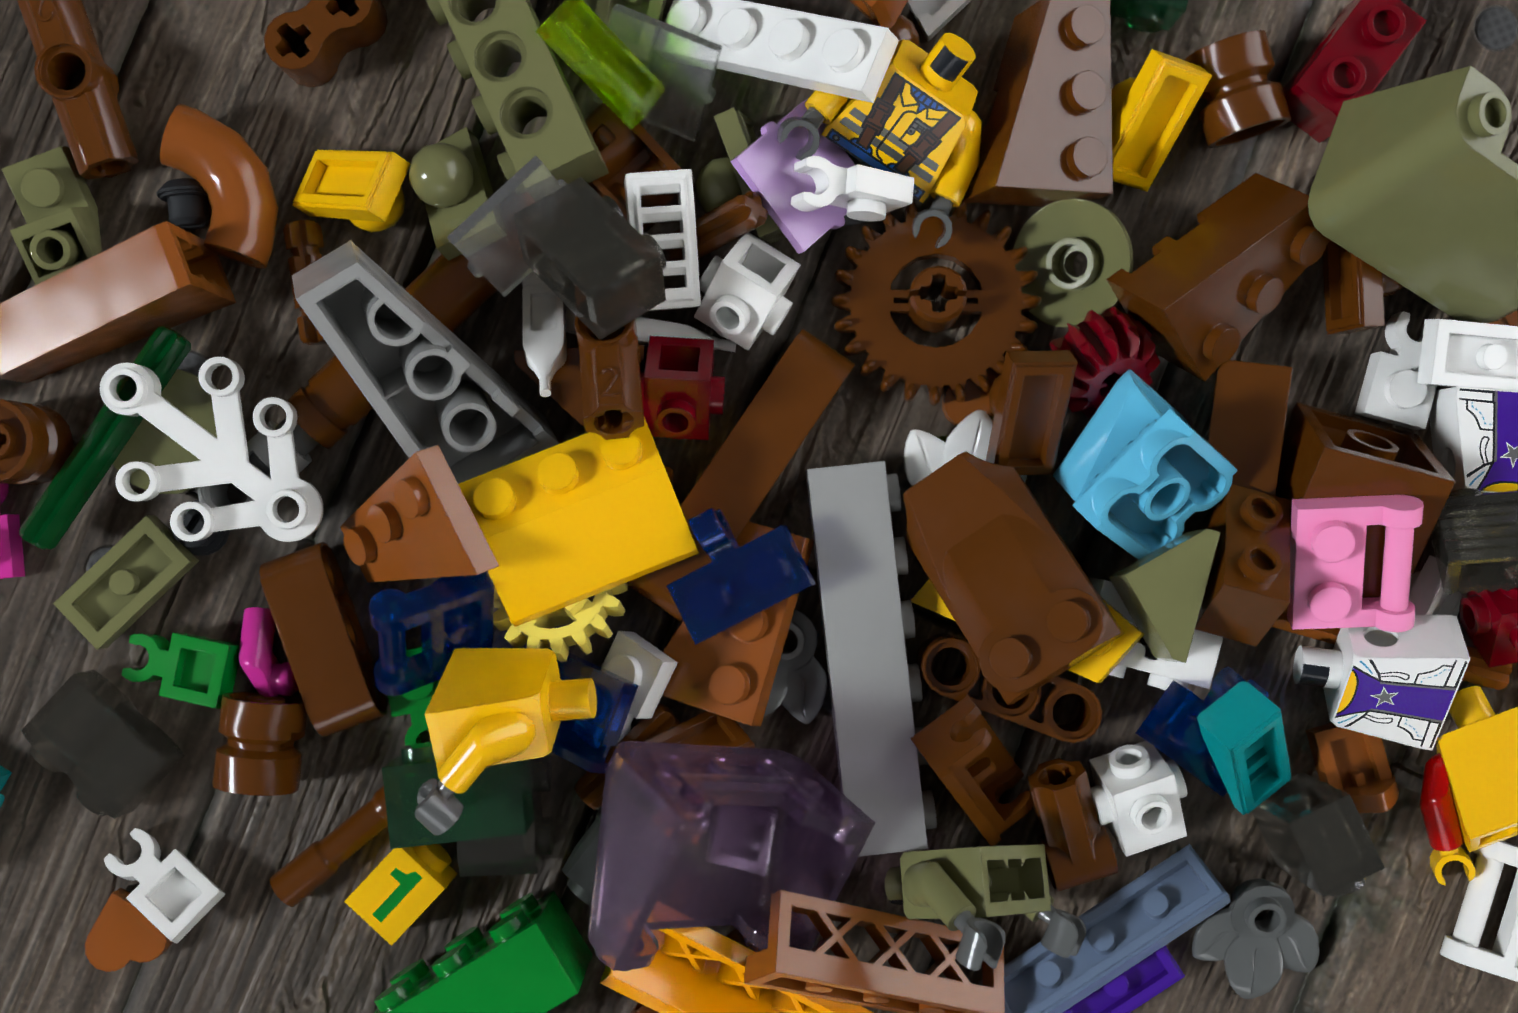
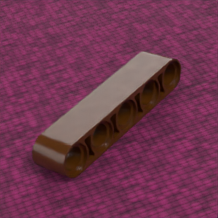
[628,329,855,621]

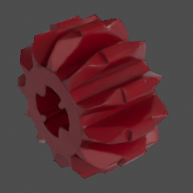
[1050,306,1161,418]

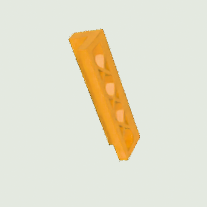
[600,899,874,1013]

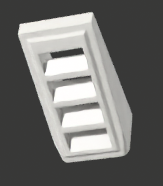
[624,169,701,312]

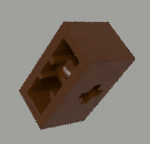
[1195,484,1291,646]

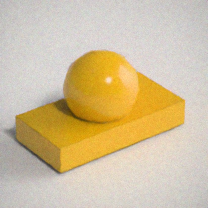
[1112,49,1212,192]
[292,150,411,232]

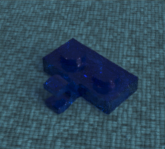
[667,508,816,645]
[1136,666,1269,797]

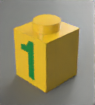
[344,831,458,946]

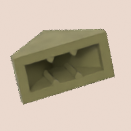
[1109,529,1220,663]

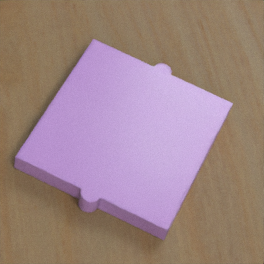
[730,98,855,254]

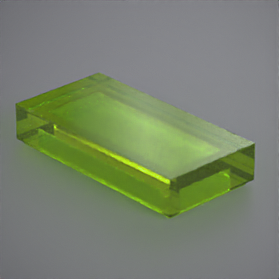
[535,0,665,130]

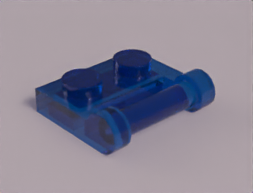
[369,572,494,696]

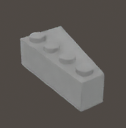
[292,240,559,484]

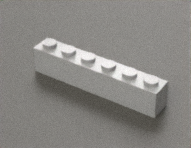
[805,461,937,858]

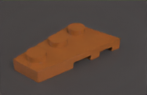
[340,445,499,583]
[662,521,814,726]

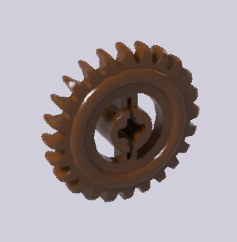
[831,199,1042,406]

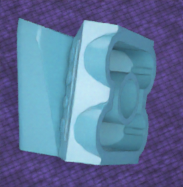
[1053,369,1238,560]

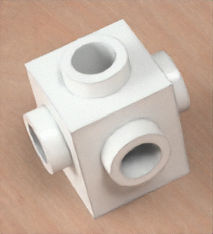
[694,232,801,351]
[1089,740,1187,857]

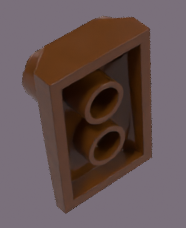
[903,451,1125,705]

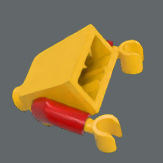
[1419,686,1518,885]

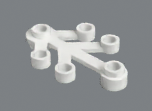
[100,357,324,542]

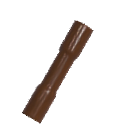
[270,757,440,907]

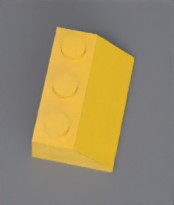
[458,417,699,627]

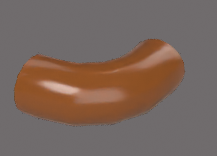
[160,103,279,269]

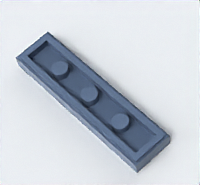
[978,844,1231,1013]

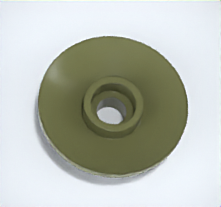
[1013,198,1133,328]

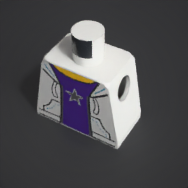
[1429,386,1518,534]
[1293,615,1470,750]

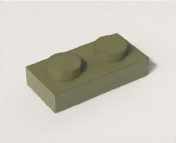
[53,515,199,650]

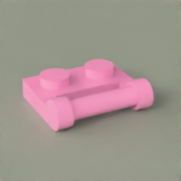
[1287,495,1424,632]

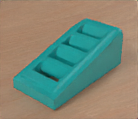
[1197,681,1292,815]

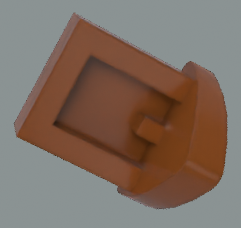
[1306,723,1400,813]

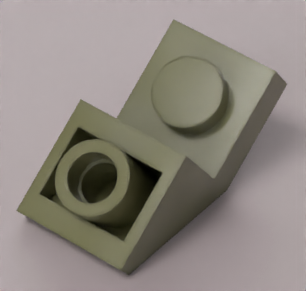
[1,146,102,285]

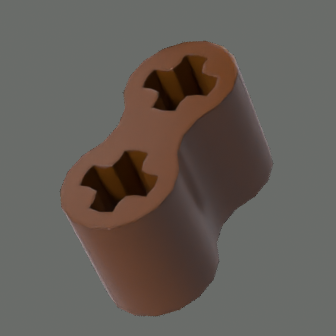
[264,0,388,87]

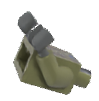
[885,844,1086,971]

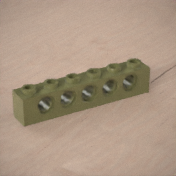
[426,0,609,207]

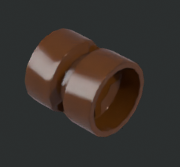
[1185,30,1291,148]
[0,399,74,485]
[212,691,307,796]

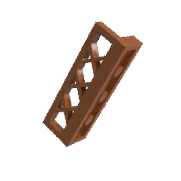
[744,890,1005,1013]

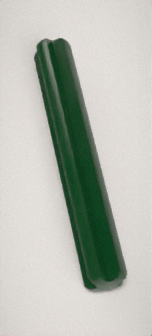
[19,326,191,550]

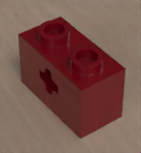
[1283,0,1427,143]

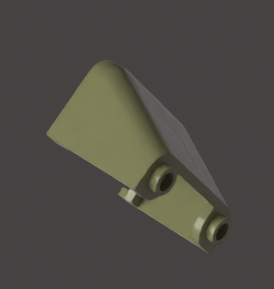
[1308,66,1518,323]

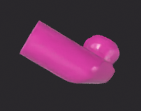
[238,607,299,697]

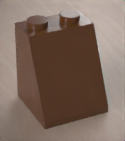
[1275,402,1455,598]

